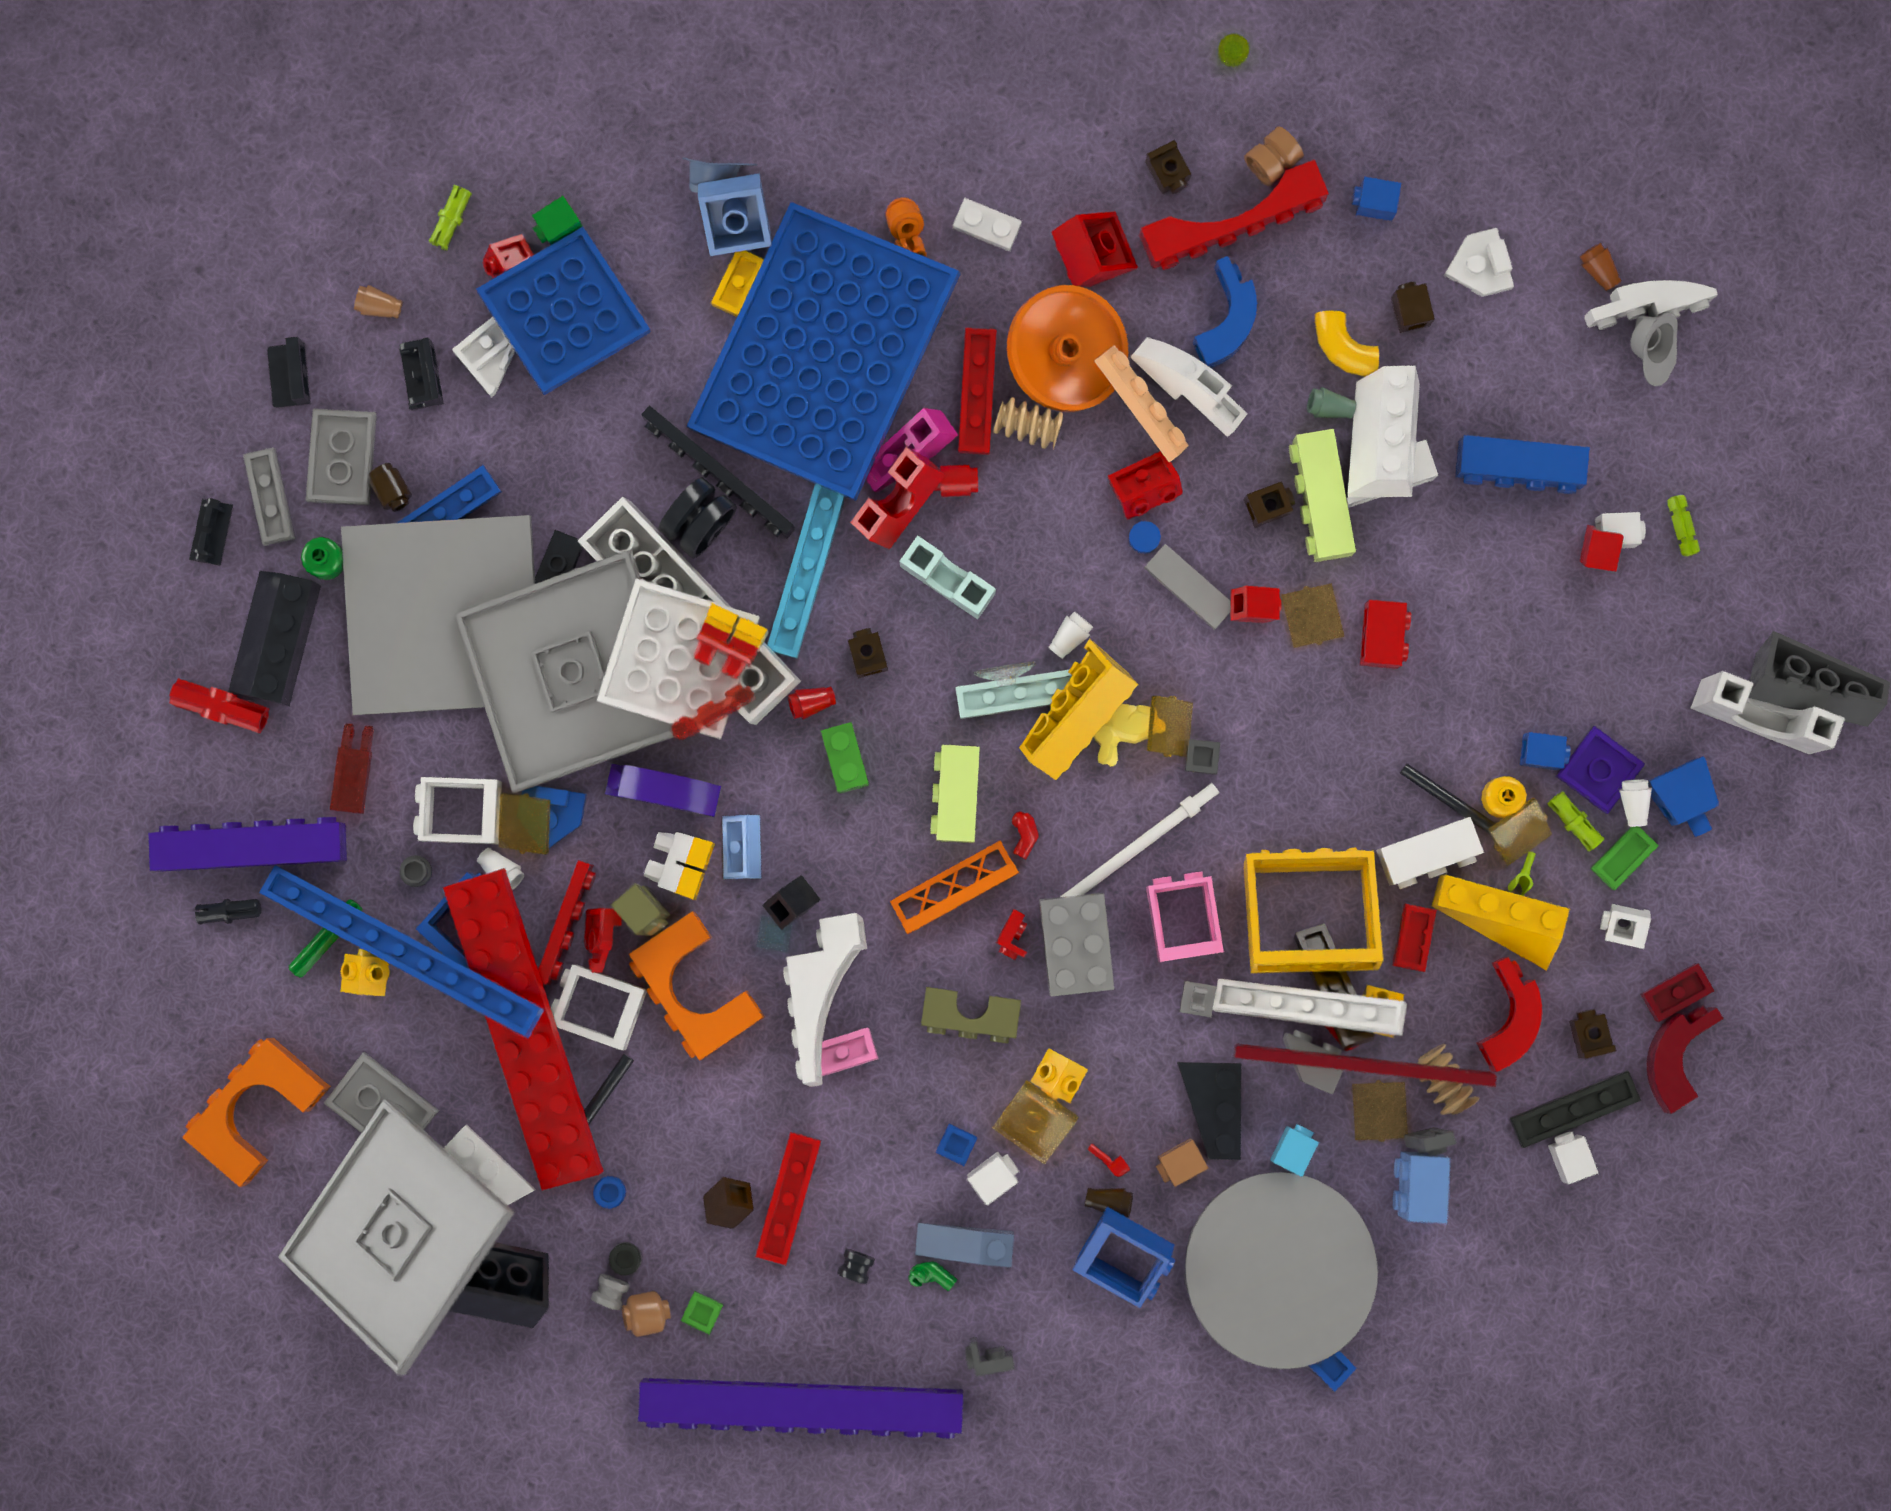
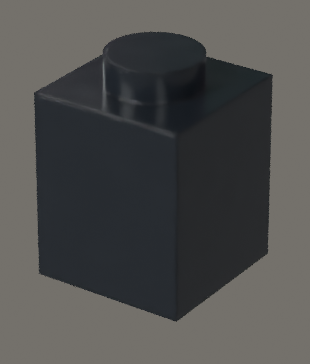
[762,875,821,930]

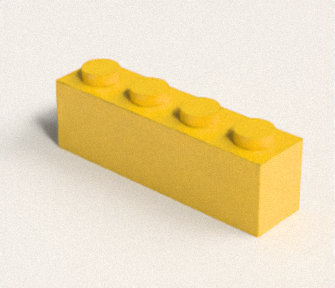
[1019,639,1138,780]
[1431,875,1570,971]

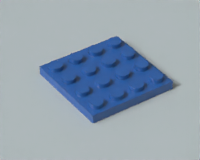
[476,227,650,395]

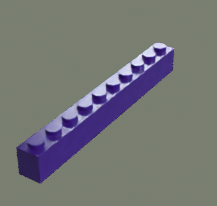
[638,1378,963,1439]

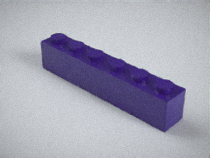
[148,817,347,872]

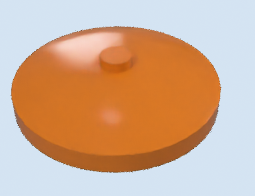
[1007,285,1129,412]

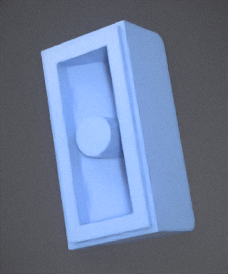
[722,815,761,879]

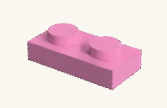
[821,1027,878,1077]

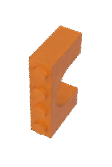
[629,911,765,1061]
[182,1038,331,1187]

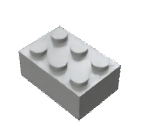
[1039,893,1115,996]

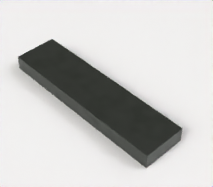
[1510,1071,1641,1148]

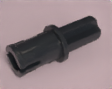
[195,899,262,925]

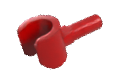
[1087,1143,1130,1177]

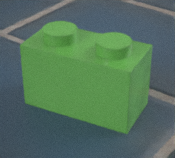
[821,722,870,794]

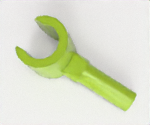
[1508,851,1536,896]

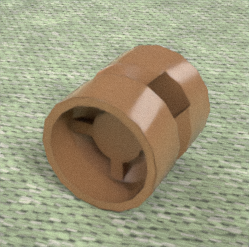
[1244,126,1304,186]

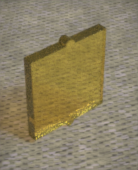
[1281,583,1344,648]
[1147,696,1193,757]
[499,793,550,855]
[1488,797,1552,866]
[1352,1080,1408,1142]

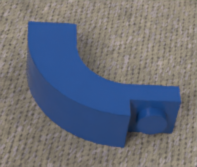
[1193,256,1257,368]

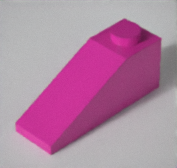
[866,408,958,492]

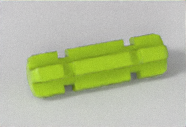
[1667,495,1700,556]

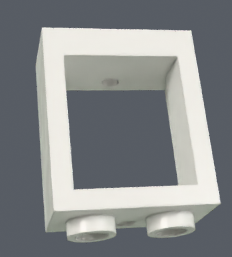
[413,777,502,845]
[551,964,647,1051]

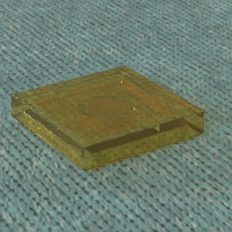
[992,1080,1079,1164]

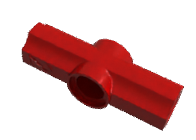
[169,678,270,734]

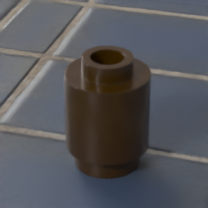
[369,463,412,512]

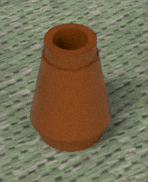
[1579,242,1622,291]

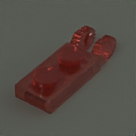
[670,684,756,741]
[330,723,374,814]

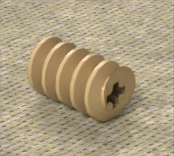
[993,397,1063,450]
[1417,1044,1479,1115]

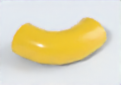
[1315,311,1379,377]

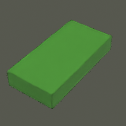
[1590,826,1659,891]

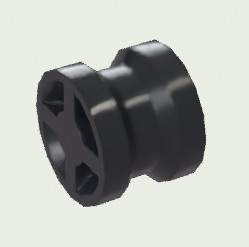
[837,1248,875,1284]

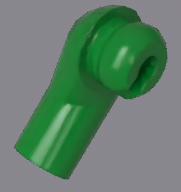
[908,1261,957,1291]

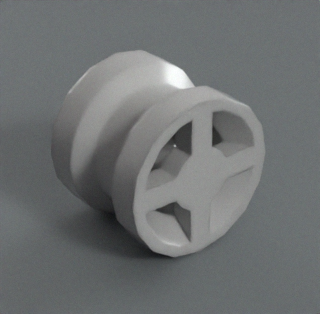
[591,1274,630,1310]

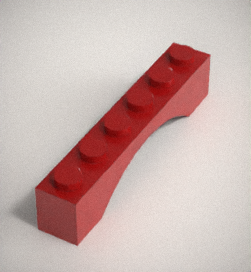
[1139,159,1329,270]

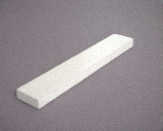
[1213,978,1407,1036]

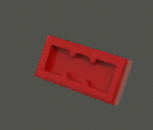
[1392,904,1437,972]

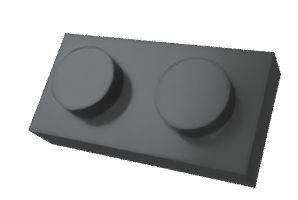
[1403,1127,1456,1156]

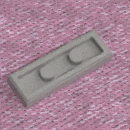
[243,447,295,546]
[1144,544,1231,630]

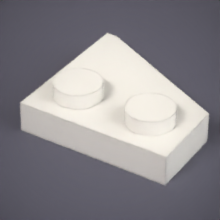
[452,317,515,398]

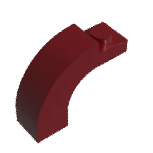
[1647,1005,1724,1114]

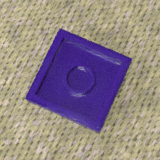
[1556,726,1645,814]

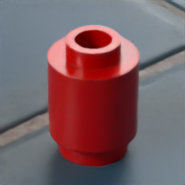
[934,465,978,497]

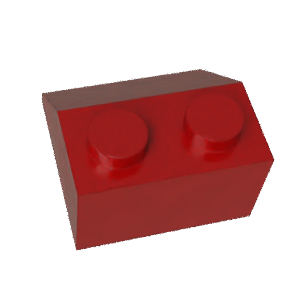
[1051,211,1138,287]

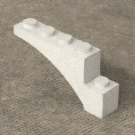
[783,913,867,1087]

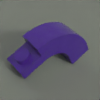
[605,764,721,817]

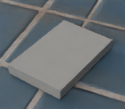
[306,408,377,506]
[324,1052,439,1133]

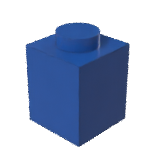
[1352,177,1401,221]
[1520,732,1571,770]

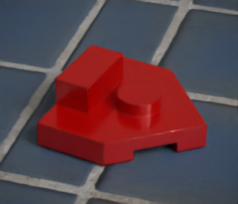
[584,908,622,973]

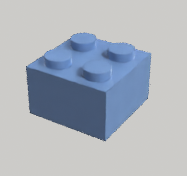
[698,173,772,256]
[1393,1151,1450,1224]

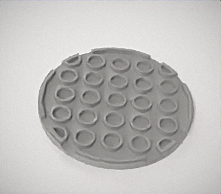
[1184,1172,1378,1369]

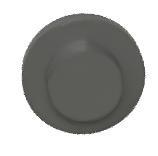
[400,855,432,887]

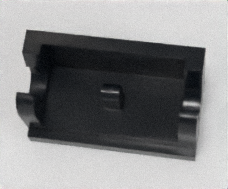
[399,338,444,410]

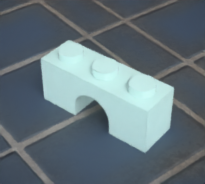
[900,535,996,619]

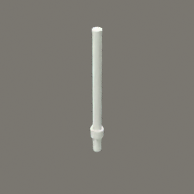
[1060,783,1219,897]

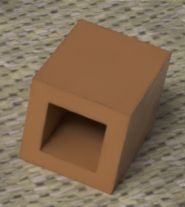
[1156,1138,1209,1187]

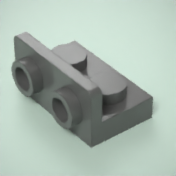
[965,1337,1015,1376]

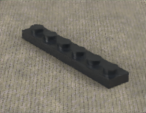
[641,405,795,539]

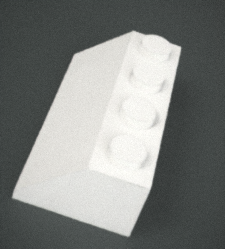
[1348,365,1420,498]

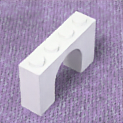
[1690,671,1845,754]

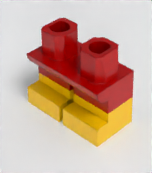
[694,603,768,680]

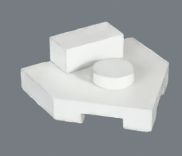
[1444,228,1514,297]

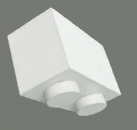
[967,1152,1019,1205]

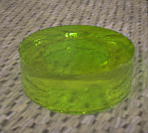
[1218,34,1249,67]

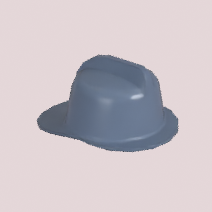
[682,157,757,193]

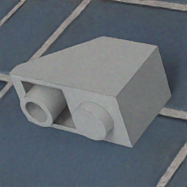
[1283,1030,1343,1095]

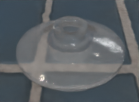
[973,661,1036,687]

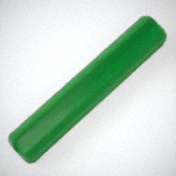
[288,899,363,978]

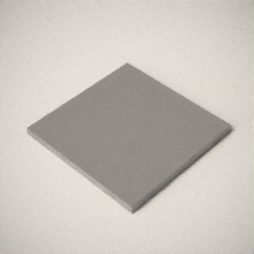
[341,515,535,715]
[454,550,691,793]
[278,1099,515,1375]

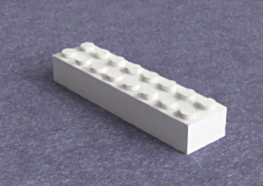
[578,497,801,725]

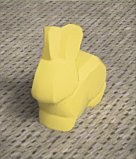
[1094,704,1164,767]

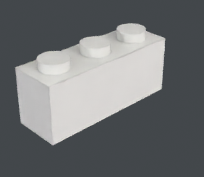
[1376,817,1484,889]

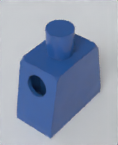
[1648,756,1719,837]

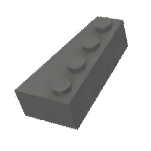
[1748,631,1891,727]

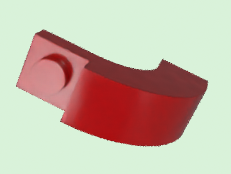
[1476,957,1542,1072]

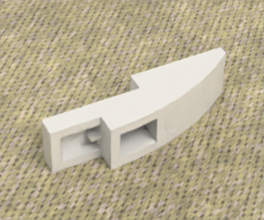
[1584,280,1718,330]
[1130,337,1247,437]

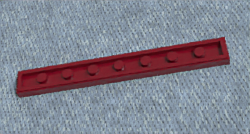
[1233,1043,1497,1087]

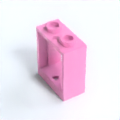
[1146,871,1224,962]

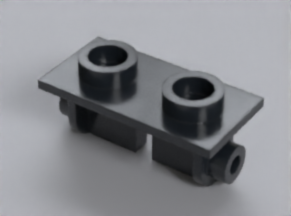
[189,498,233,566]

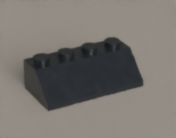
[228,571,321,707]

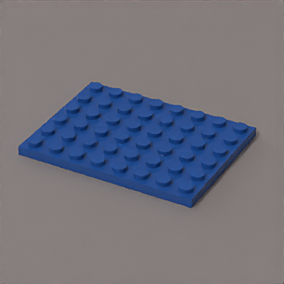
[686,202,961,501]

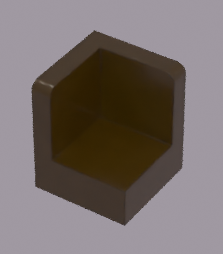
[703,1177,754,1229]

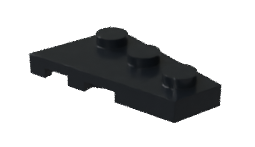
[1177,1062,1241,1160]

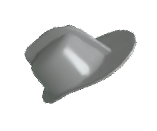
[1630,312,1678,386]

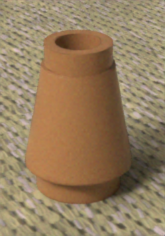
[354,285,403,319]

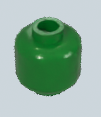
[301,537,344,580]

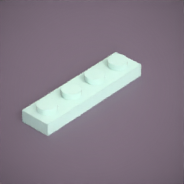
[956,670,1072,719]

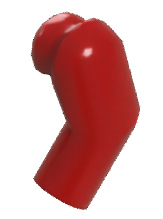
[1012,811,1039,860]

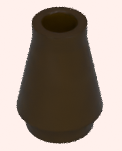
[1085,1188,1133,1218]

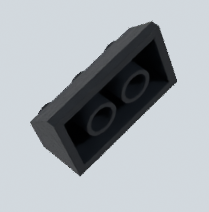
[448,1242,549,1328]

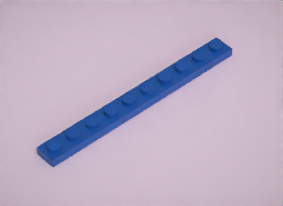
[259,865,544,1038]

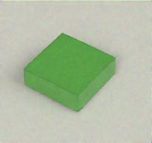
[681,1291,724,1335]

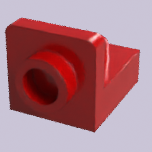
[483,234,534,279]
[996,909,1027,960]

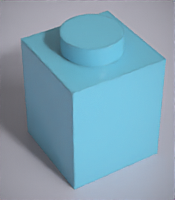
[1270,1124,1319,1177]

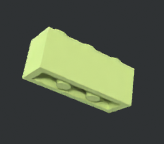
[931,745,980,843]

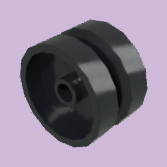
[658,477,737,559]

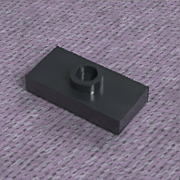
[535,530,583,584]

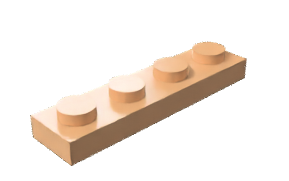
[1094,345,1189,462]

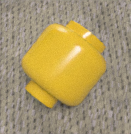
[1481,776,1527,818]

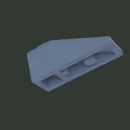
[915,1223,1014,1267]

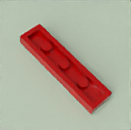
[958,328,997,455]
[538,860,596,985]
[755,1132,822,1266]

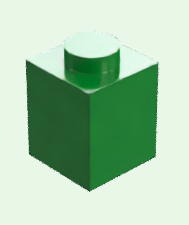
[532,196,583,245]

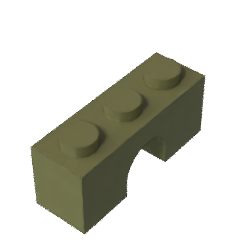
[611,884,671,936]
[921,987,1021,1044]

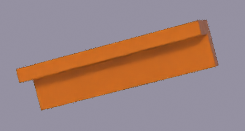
[890,840,1019,934]

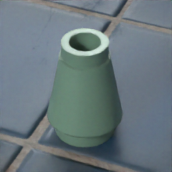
[1307,387,1356,419]

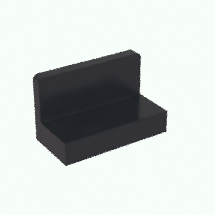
[267,337,311,408]

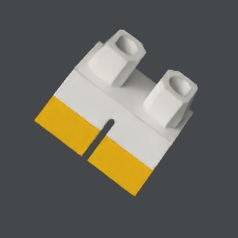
[644,832,715,900]

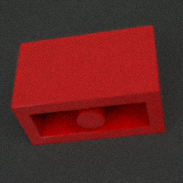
[1360,600,1411,669]

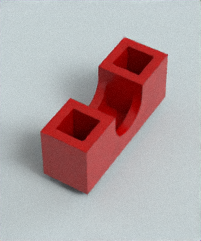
[850,447,946,550]

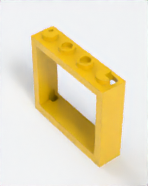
[1244,847,1383,973]

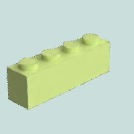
[1289,429,1356,562]

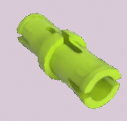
[428,185,472,250]
[1547,791,1605,852]

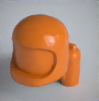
[885,197,927,257]

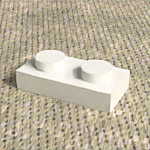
[953,198,1022,251]

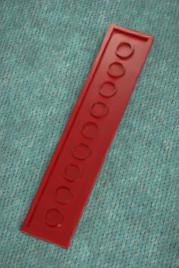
[443,868,604,1191]

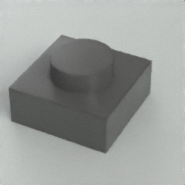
[1185,739,1220,775]

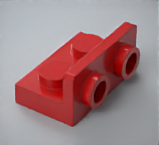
[1107,451,1183,519]

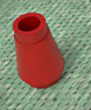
[787,686,836,720]

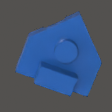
[518,786,587,852]

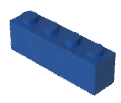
[1455,435,1590,494]

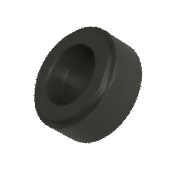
[609,1242,642,1276]

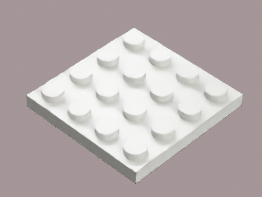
[597,578,759,740]

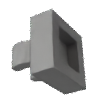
[1179,981,1216,1017]

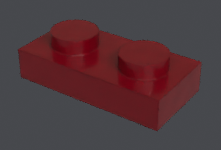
[1641,963,1714,1022]

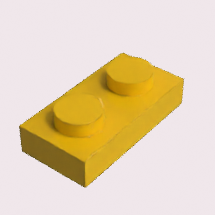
[711,251,764,317]

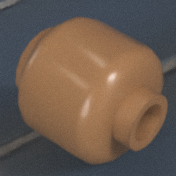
[622,1291,671,1337]

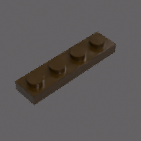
[1294,923,1375,1050]

